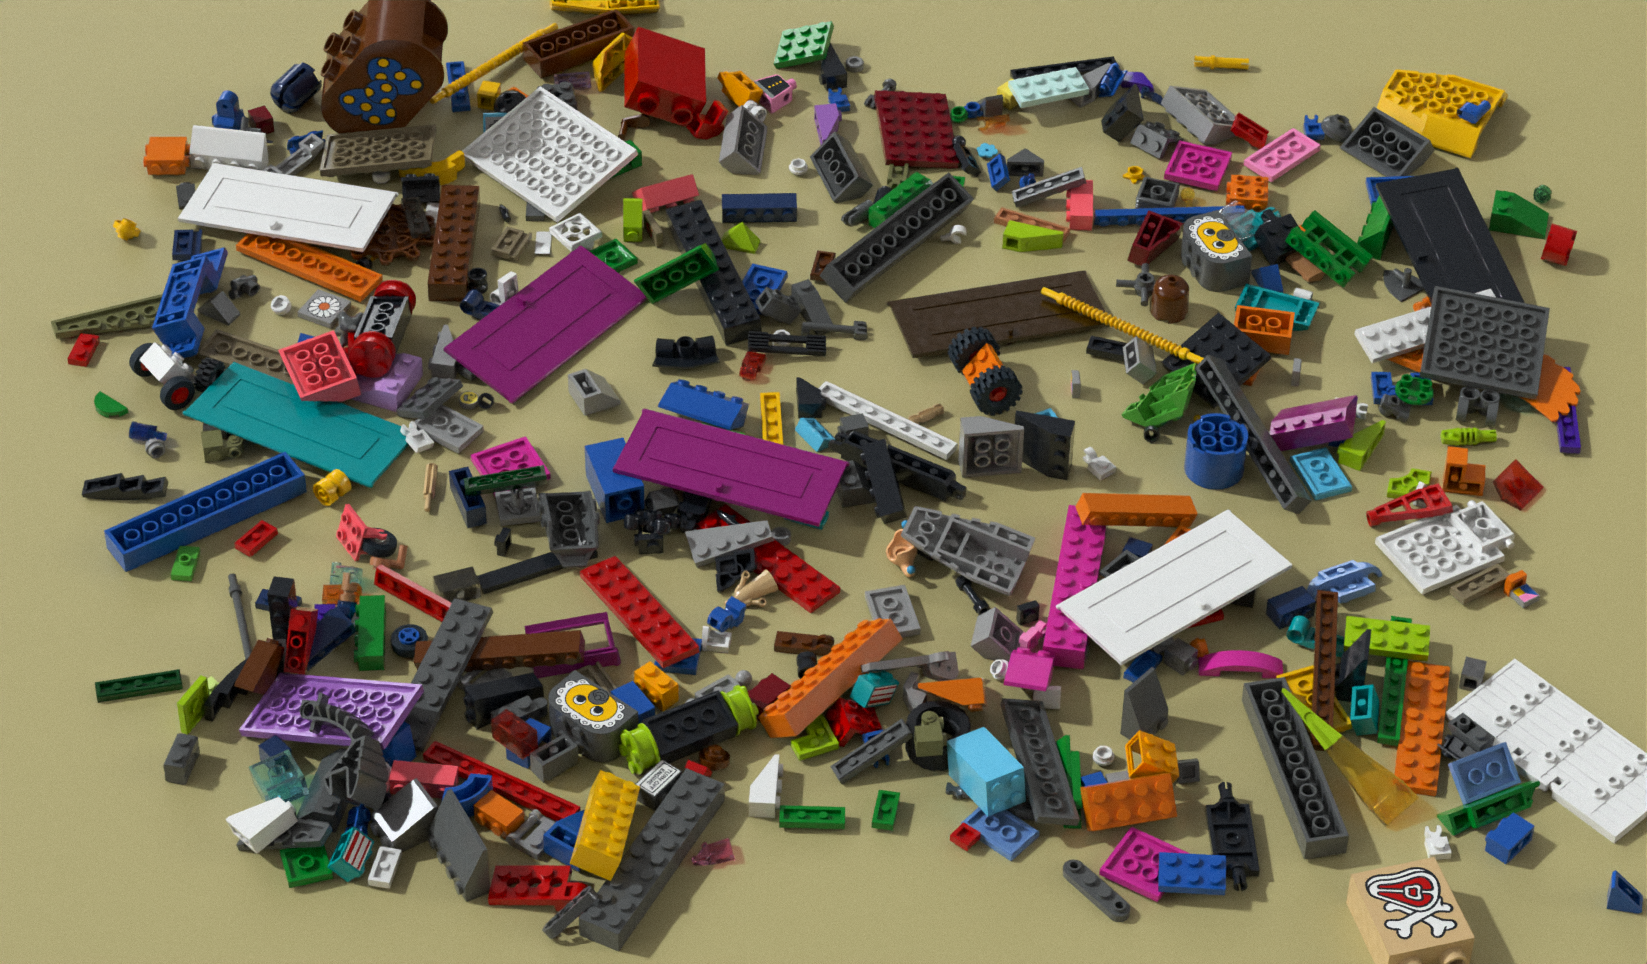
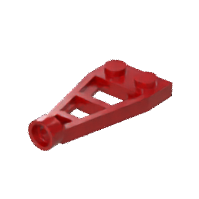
[1366,483,1453,527]

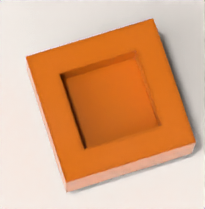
[1503,570,1527,597]

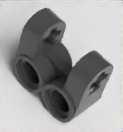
[1456,386,1500,427]

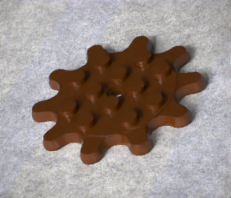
[350,200,435,266]

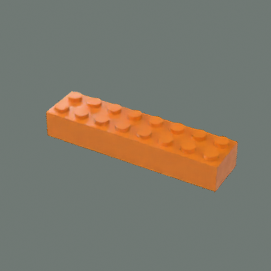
[758,618,903,738]

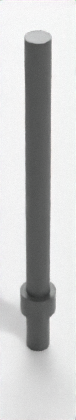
[228,573,252,659]

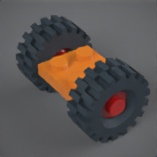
[948,327,1023,416]

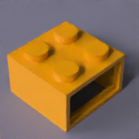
[1125,730,1179,783]

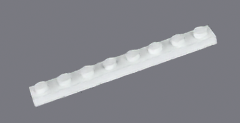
[818,381,958,460]

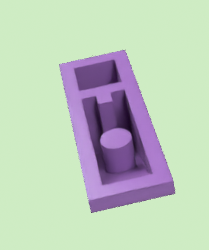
[814,103,842,145]

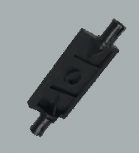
[1205,782,1260,891]

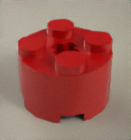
[1541,223,1577,266]

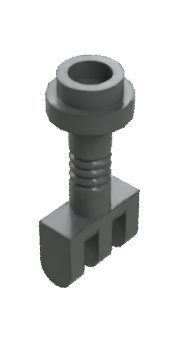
[864,78,897,109]

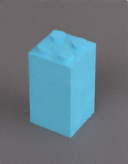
[947,727,1026,817]

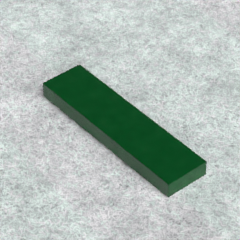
[95,669,183,703]

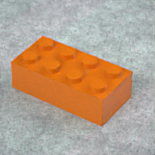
[1080,773,1177,831]

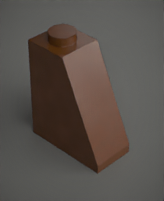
[234,638,285,695]

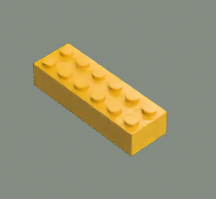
[570,770,640,881]

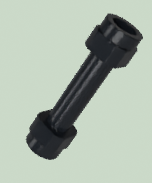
[955,575,990,615]

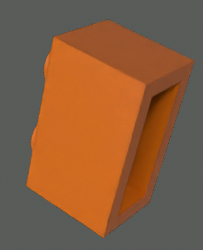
[474,790,525,840]

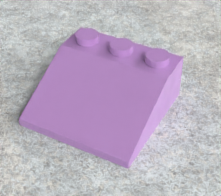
[352,353,423,412]

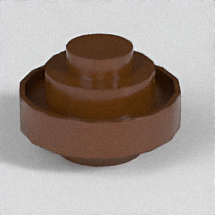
[698,744,730,771]

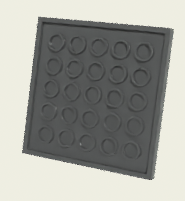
[1419,286,1550,400]

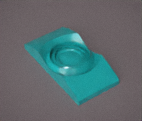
[1235,284,1319,331]

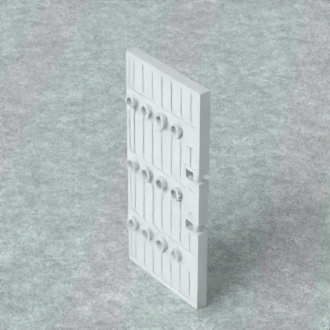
[1445,659,1647,843]

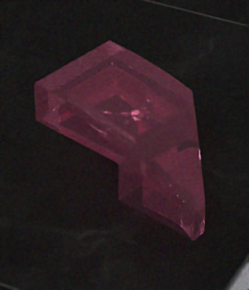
[692,838,735,865]

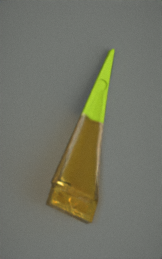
[1282,688,1419,827]

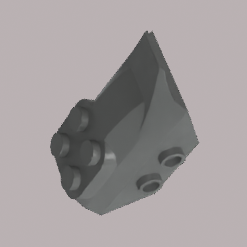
[538,490,600,568]

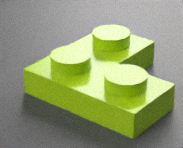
[791,714,839,761]

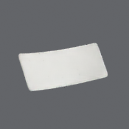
[425,202,439,228]
[535,232,551,254]

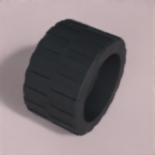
[905,701,971,771]

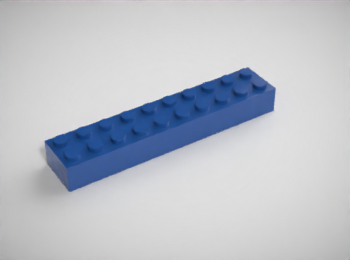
[104,452,307,572]

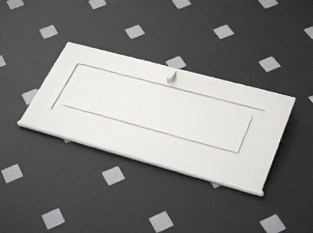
[178,163,399,252]
[1056,509,1292,665]

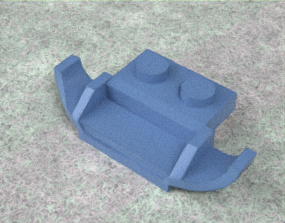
[1307,560,1382,604]

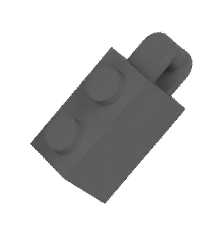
[490,696,548,743]

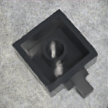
[1254,209,1300,265]

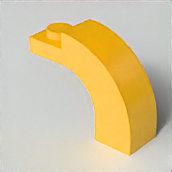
[399,150,465,185]

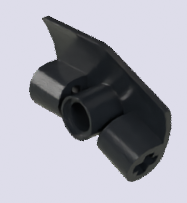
[652,335,720,369]

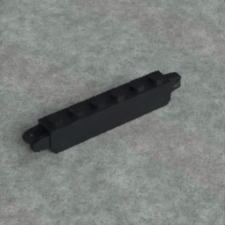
[828,431,967,501]

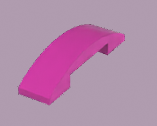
[1198,650,1283,678]

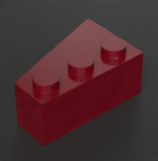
[1127,210,1184,266]

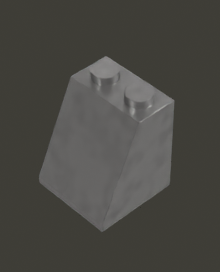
[370,778,438,852]

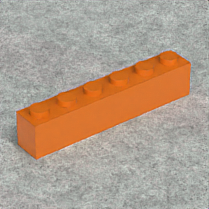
[1075,493,1198,527]

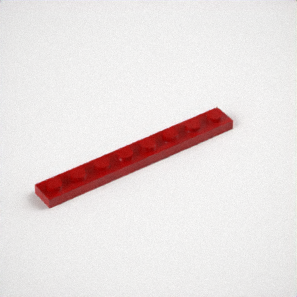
[423,741,581,821]

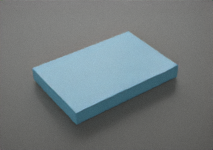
[1290,447,1352,501]

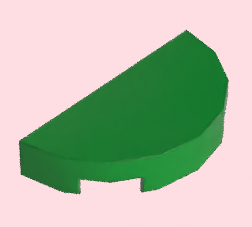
[94,391,128,418]

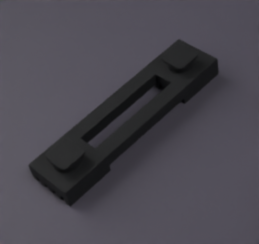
[748,331,827,356]

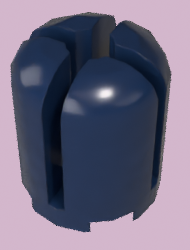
[270,62,322,113]

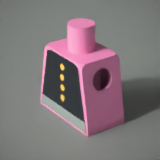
[753,74,797,114]

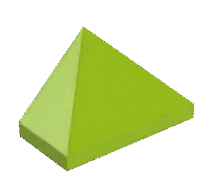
[721,222,760,254]

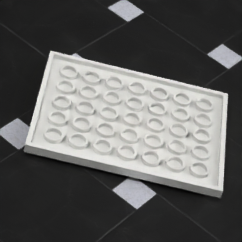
[462,86,638,223]

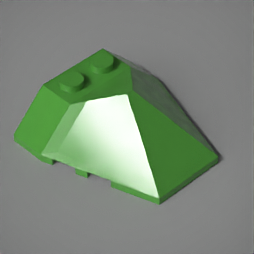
[1121,363,1197,427]

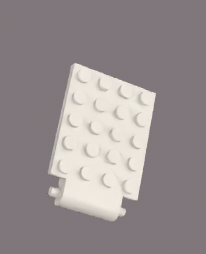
[1375,500,1515,595]

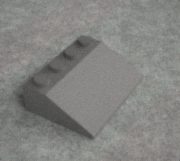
[1161,85,1236,145]

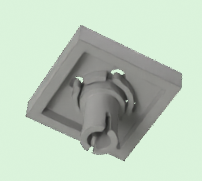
[495,487,541,526]

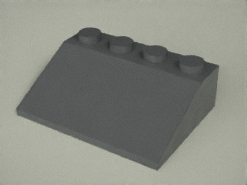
[1340,107,1435,177]
[428,789,490,902]

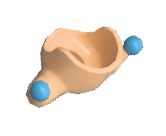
[886,520,918,577]

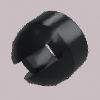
[478,393,495,409]
[1143,425,1160,443]

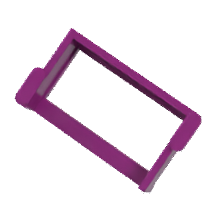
[524,612,621,679]

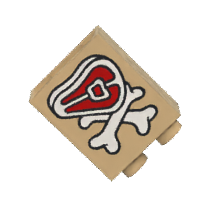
[1346,857,1475,964]

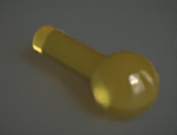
[1180,187,1195,207]

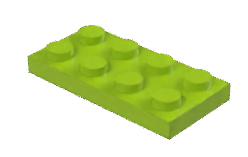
[1343,616,1430,661]

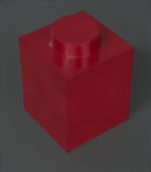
[248,105,275,134]

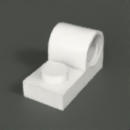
[490,271,519,305]

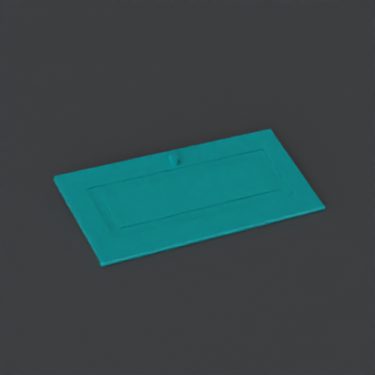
[183,362,409,488]

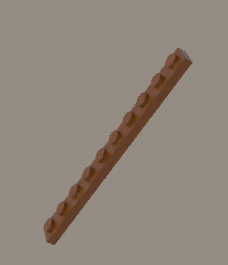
[1310,590,1338,752]

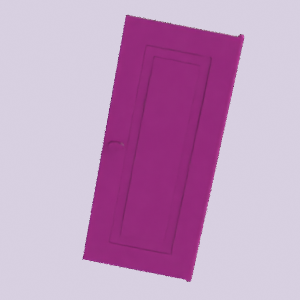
[444,245,647,404]
[613,408,850,527]

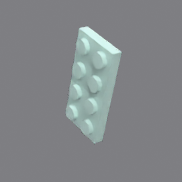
[1008,67,1089,108]

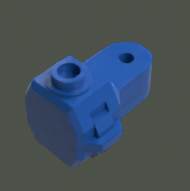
[212,90,245,130]

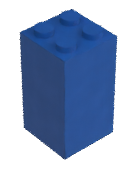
[585,438,645,523]

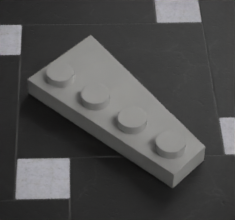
[685,520,774,568]

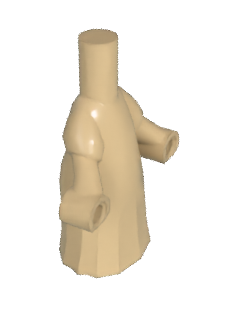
[724,569,778,608]

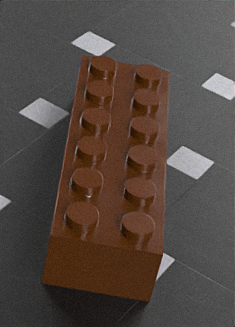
[523,9,634,79]

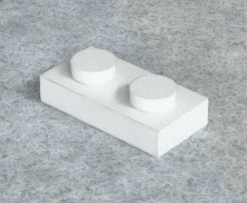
[368,846,402,889]

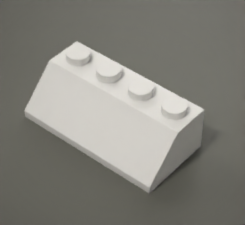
[189,125,269,171]

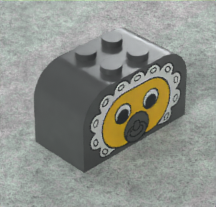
[1181,210,1252,292]
[549,670,638,763]

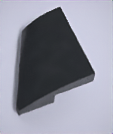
[715,548,757,593]

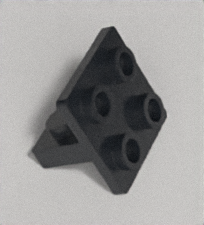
[401,173,440,204]

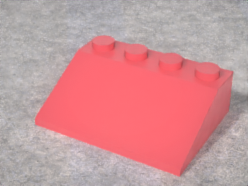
[278,330,361,402]

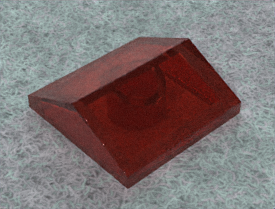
[1492,459,1544,511]

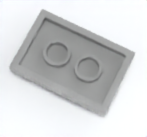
[414,404,484,454]
[865,585,921,637]

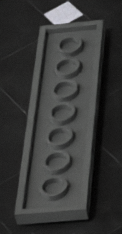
[404,598,493,752]
[1000,698,1080,826]

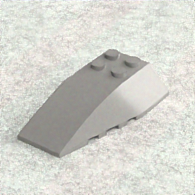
[901,506,1035,596]

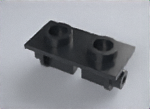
[1437,734,1477,760]

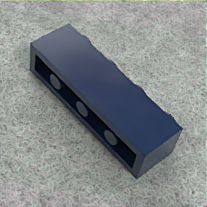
[722,193,797,223]

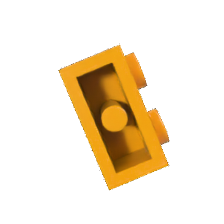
[634,661,679,712]

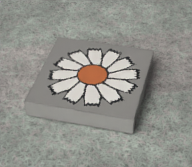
[298,289,351,329]

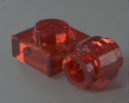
[739,351,766,381]

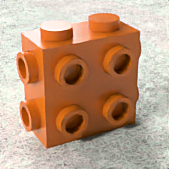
[143,137,191,175]
[1226,175,1269,213]

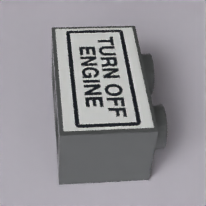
[635,759,682,811]

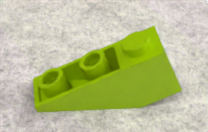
[1002,220,1064,252]

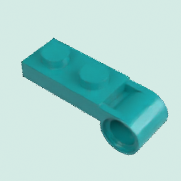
[1286,616,1344,657]

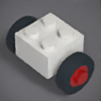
[129,342,196,410]

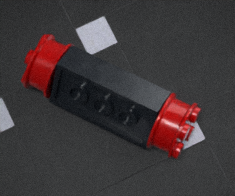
[349,280,416,378]

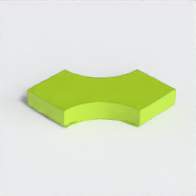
[1387,468,1432,499]

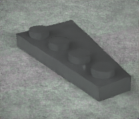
[236,819,333,850]

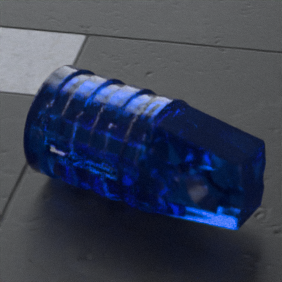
[129,421,167,442]

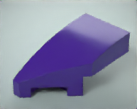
[1121,72,1155,92]

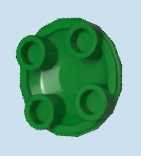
[1395,374,1434,405]

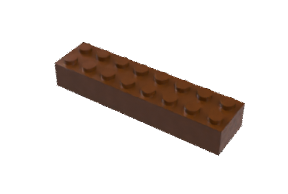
[427,185,481,302]

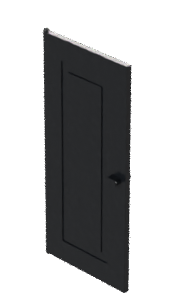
[1375,167,1525,303]

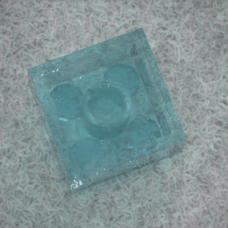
[249,749,309,803]

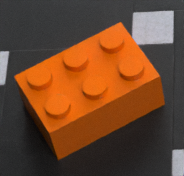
[1234,305,1295,355]

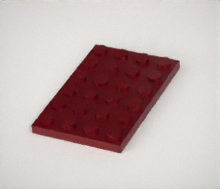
[874,90,959,169]

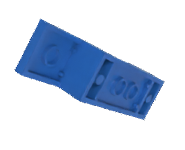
[152,247,228,358]

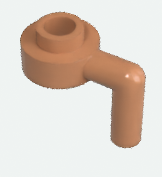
[369,544,408,570]

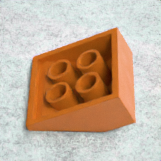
[918,678,987,712]

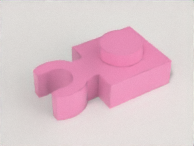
[1019,620,1047,652]

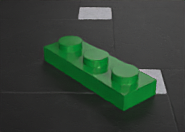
[779,805,845,829]

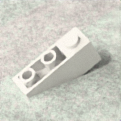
[749,754,783,818]

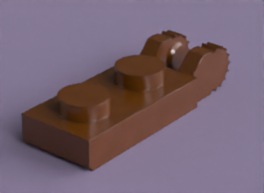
[774,631,835,656]

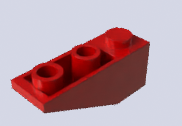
[284,607,318,675]

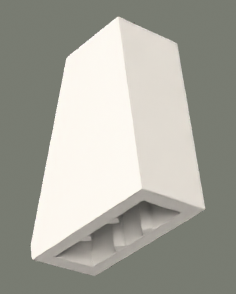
[226,797,298,854]

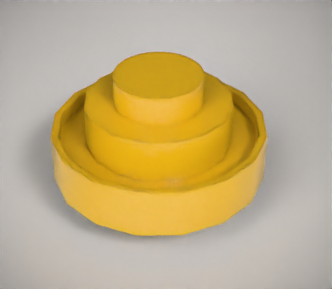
[113,218,141,241]

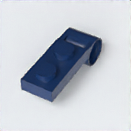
[460,290,500,320]

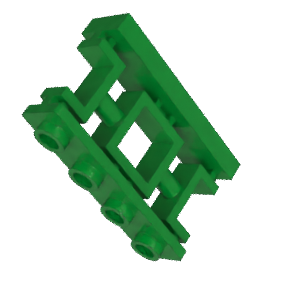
[1285,210,1373,287]

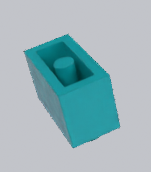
[1350,685,1379,736]

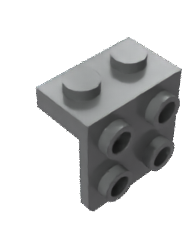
[1130,121,1184,159]

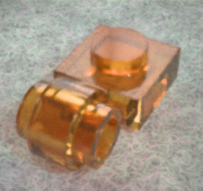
[322,583,363,605]

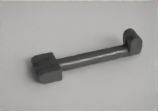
[801,321,868,340]

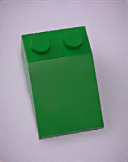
[1489,190,1549,240]

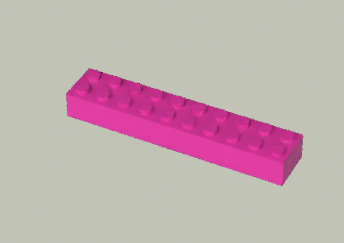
[1043,505,1108,669]

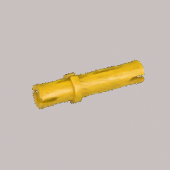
[1194,55,1249,70]

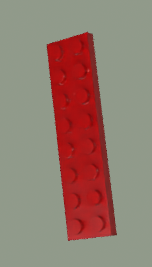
[696,504,840,613]
[580,556,699,668]

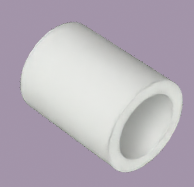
[1293,288,1313,301]

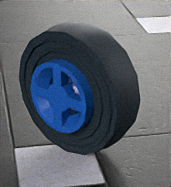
[390,624,428,658]

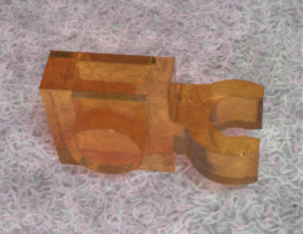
[977,114,1010,131]

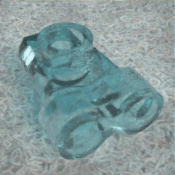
[330,562,363,586]

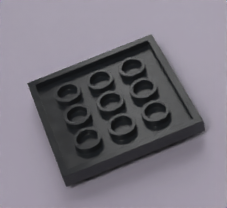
[1162,312,1272,409]

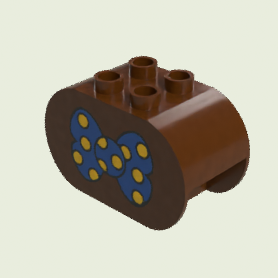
[321,0,448,134]

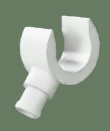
[940,225,967,244]

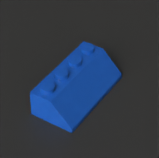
[658,379,749,430]

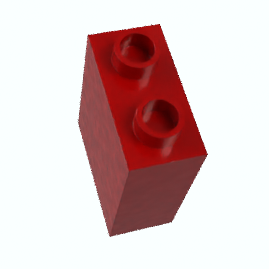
[624,26,706,127]

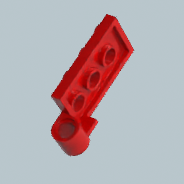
[488,865,588,911]

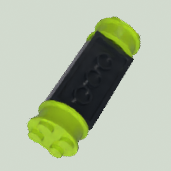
[619,685,759,775]

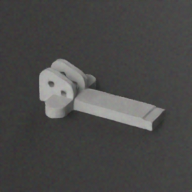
[861,651,959,681]

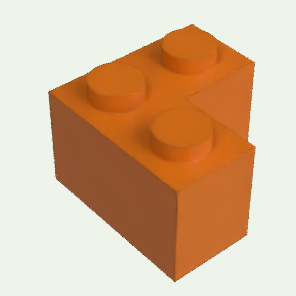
[1442,446,1486,496]

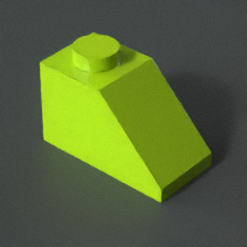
[623,198,643,242]

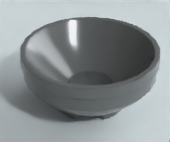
[1321,114,1353,142]

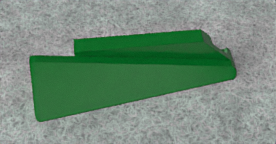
[1055,735,1082,829]
[1437,781,1540,836]

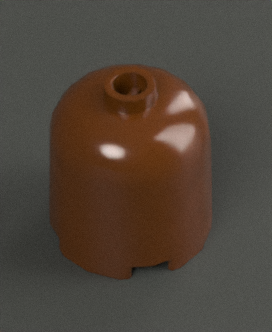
[1150,274,1189,324]

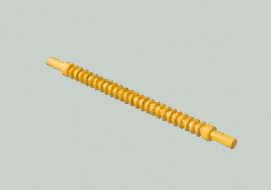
[429,23,558,104]
[1041,287,1204,364]

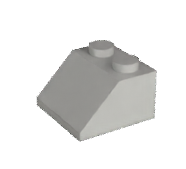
[971,607,1023,662]

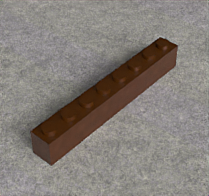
[414,630,585,672]

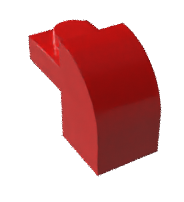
[686,100,729,140]

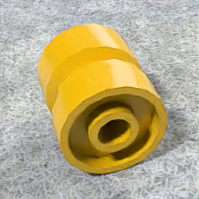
[313,469,351,506]

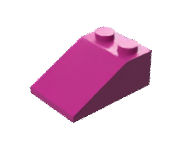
[1004,647,1055,691]

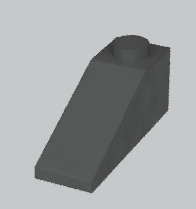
[791,279,833,335]

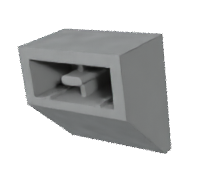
[568,369,621,416]

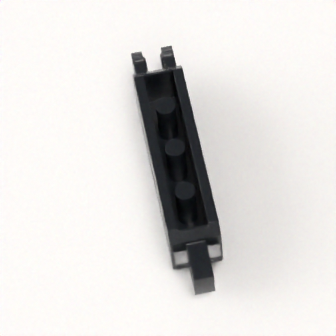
[677,491,713,533]

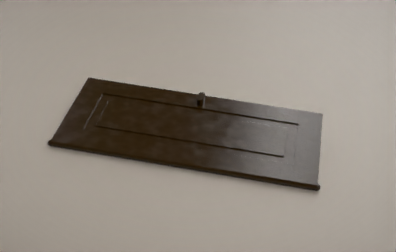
[887,270,1110,358]

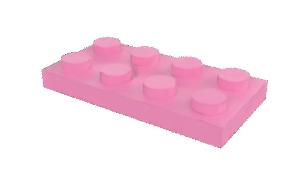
[1244,128,1321,182]

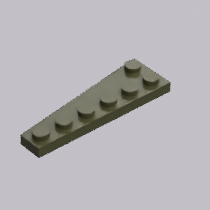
[51,294,163,339]

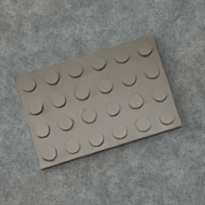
[320,124,437,177]

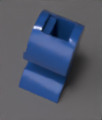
[707,596,746,632]

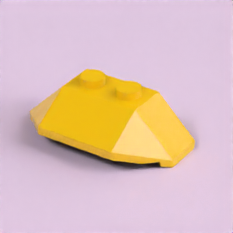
[593,33,632,92]

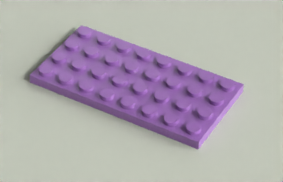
[239,673,424,750]

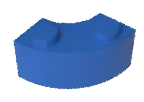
[442,773,493,817]

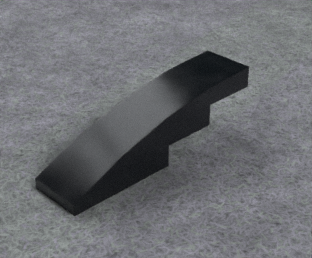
[81,473,169,500]
[203,657,249,722]

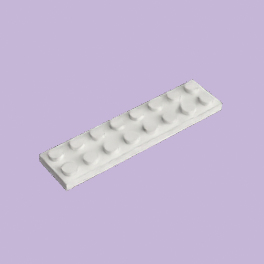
[1354,289,1496,363]

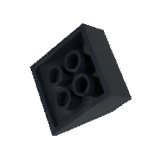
[1015,410,1075,480]

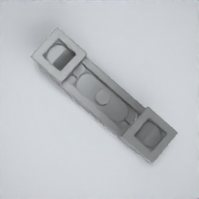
[262,133,325,176]

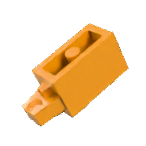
[717,71,763,107]

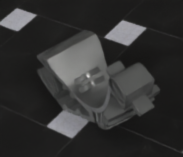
[300,692,388,810]

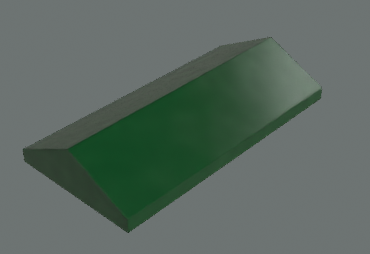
[463,465,547,497]

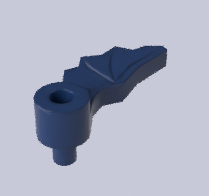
[1140,86,1163,106]

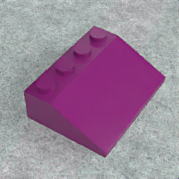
[1269,395,1358,451]

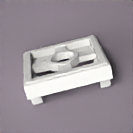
[549,213,602,252]

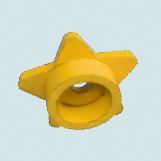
[1123,166,1146,184]

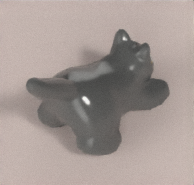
[335,310,364,347]

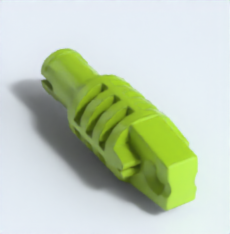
[1440,428,1497,446]

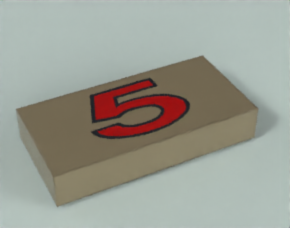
[643,210,663,248]

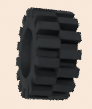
[194,357,226,393]

